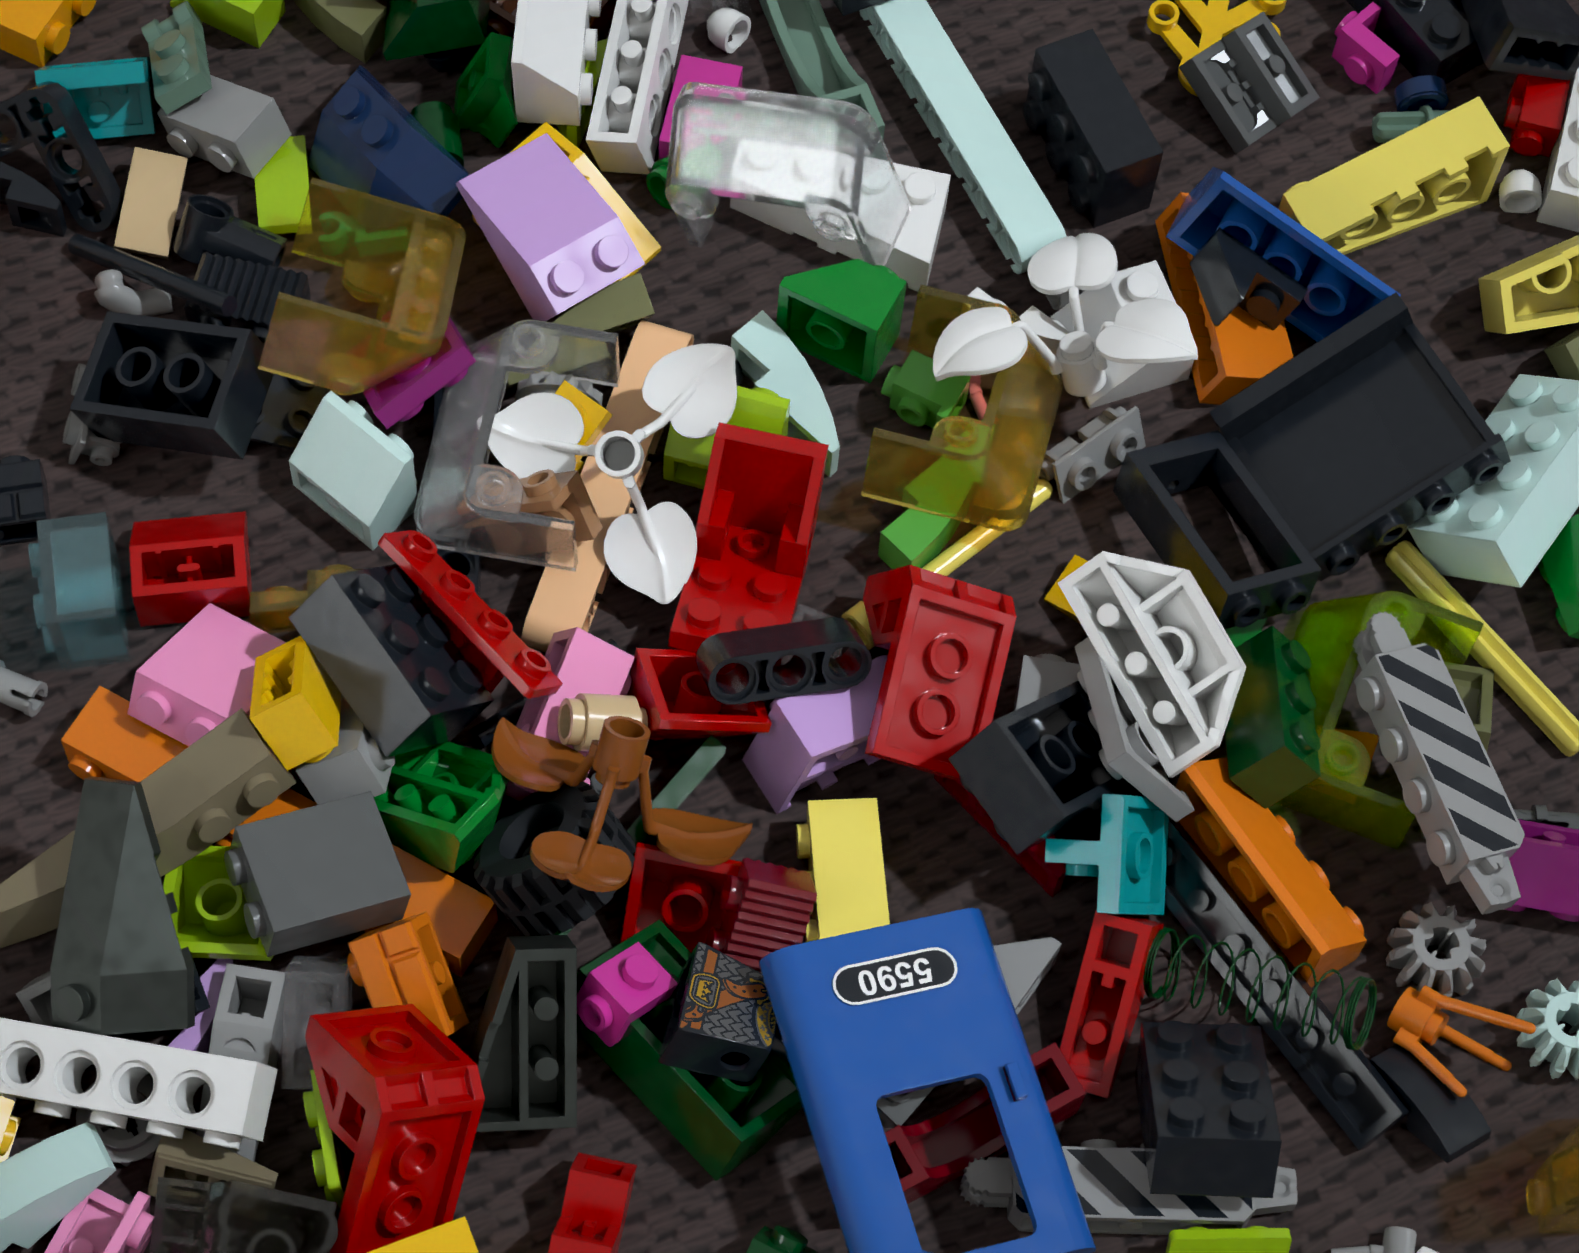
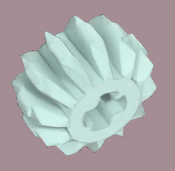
[1516,978,1579,1080]

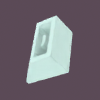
[289,391,419,551]

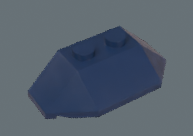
[308,65,471,226]

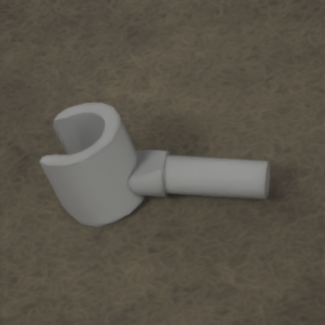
[1331,1226,1417,1253]

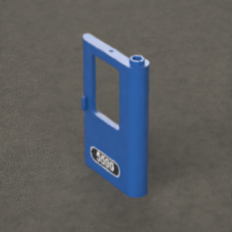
[759,908,1096,1253]

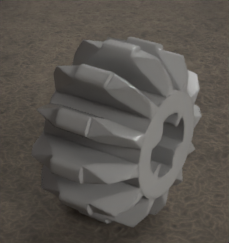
[1386,902,1486,997]

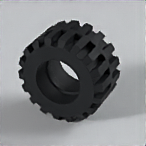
[473,782,636,936]

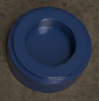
[1394,75,1449,112]

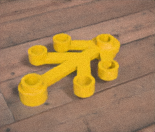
[1147,0,1287,96]

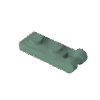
[141,1,212,115]

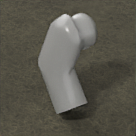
[94,269,174,317]

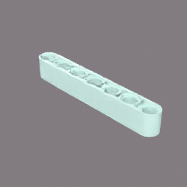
[859,0,1067,274]

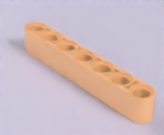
[521,320,694,652]

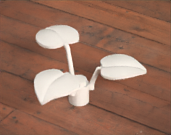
[933,233,1198,397]
[481,343,737,604]

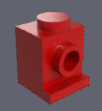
[1503,74,1570,157]

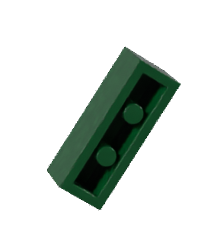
[1225,626,1321,809]

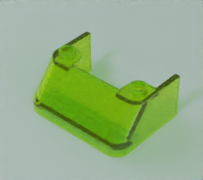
[1276,591,1484,850]

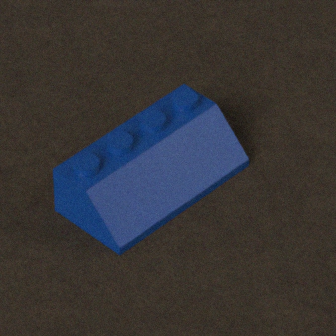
[1166,167,1401,342]

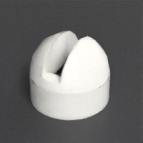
[706,8,751,54]
[1499,169,1542,213]

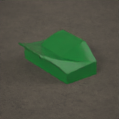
[454,32,518,148]

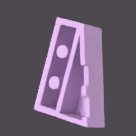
[742,655,888,814]

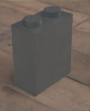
[224,791,411,957]

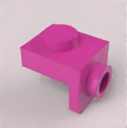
[1332,2,1400,94]
[577,942,678,1047]

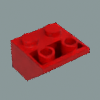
[129,511,254,627]

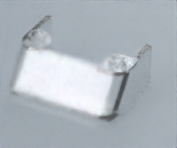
[665,82,912,266]
[414,320,620,572]

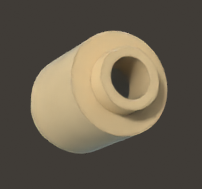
[557,693,648,752]

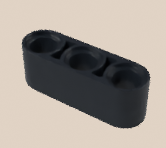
[696,617,872,705]

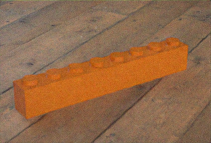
[61,686,498,977]

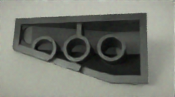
[51,776,195,1035]

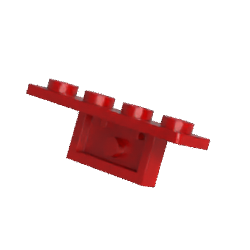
[378,530,563,699]

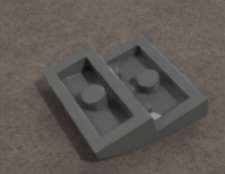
[1179,11,1320,154]

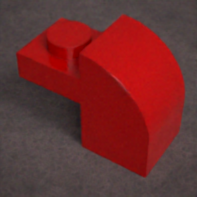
[548,1152,637,1253]

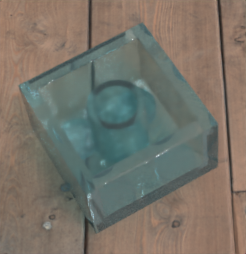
[28,512,130,670]

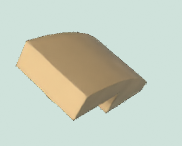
[114,147,188,259]

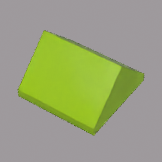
[163,846,274,961]

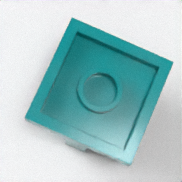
[34,56,156,139]
[1045,794,1169,915]

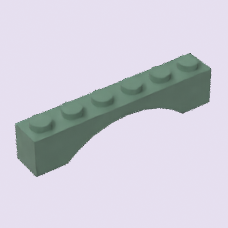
[759,0,885,160]

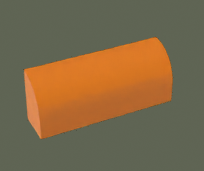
[1155,192,1294,405]

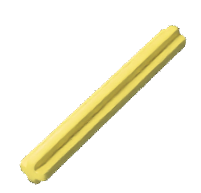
[1385,540,1579,757]

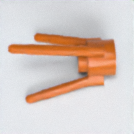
[1387,985,1536,1097]

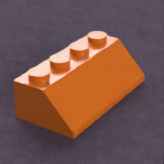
[1175,757,1367,988]

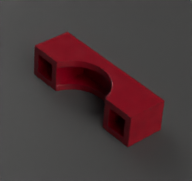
[885,1042,1086,1204]

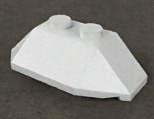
[1058,551,1246,778]

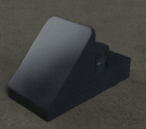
[1190,227,1308,330]

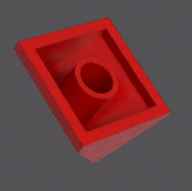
[621,842,741,953]

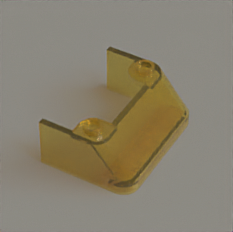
[258,177,466,395]
[861,284,1064,531]

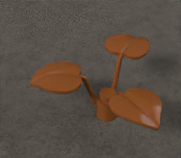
[491,716,753,892]

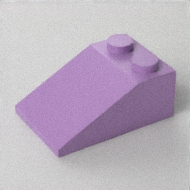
[455,133,645,326]

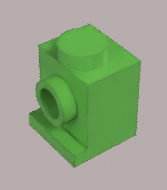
[881,350,971,443]

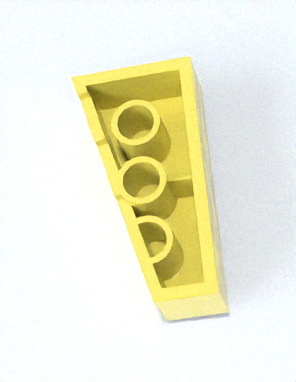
[1278,96,1510,255]
[1478,235,1579,334]
[796,798,890,942]

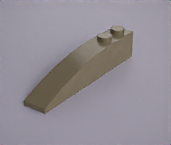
[0,708,297,948]

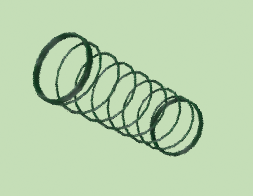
[1143,927,1377,1051]

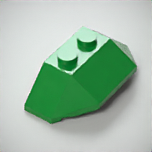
[374,742,509,873]

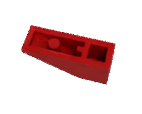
[1060,910,1164,1098]

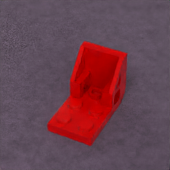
[668,422,829,666]
[863,565,1017,782]
[305,1004,485,1253]

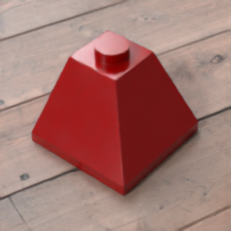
[627,648,772,740]

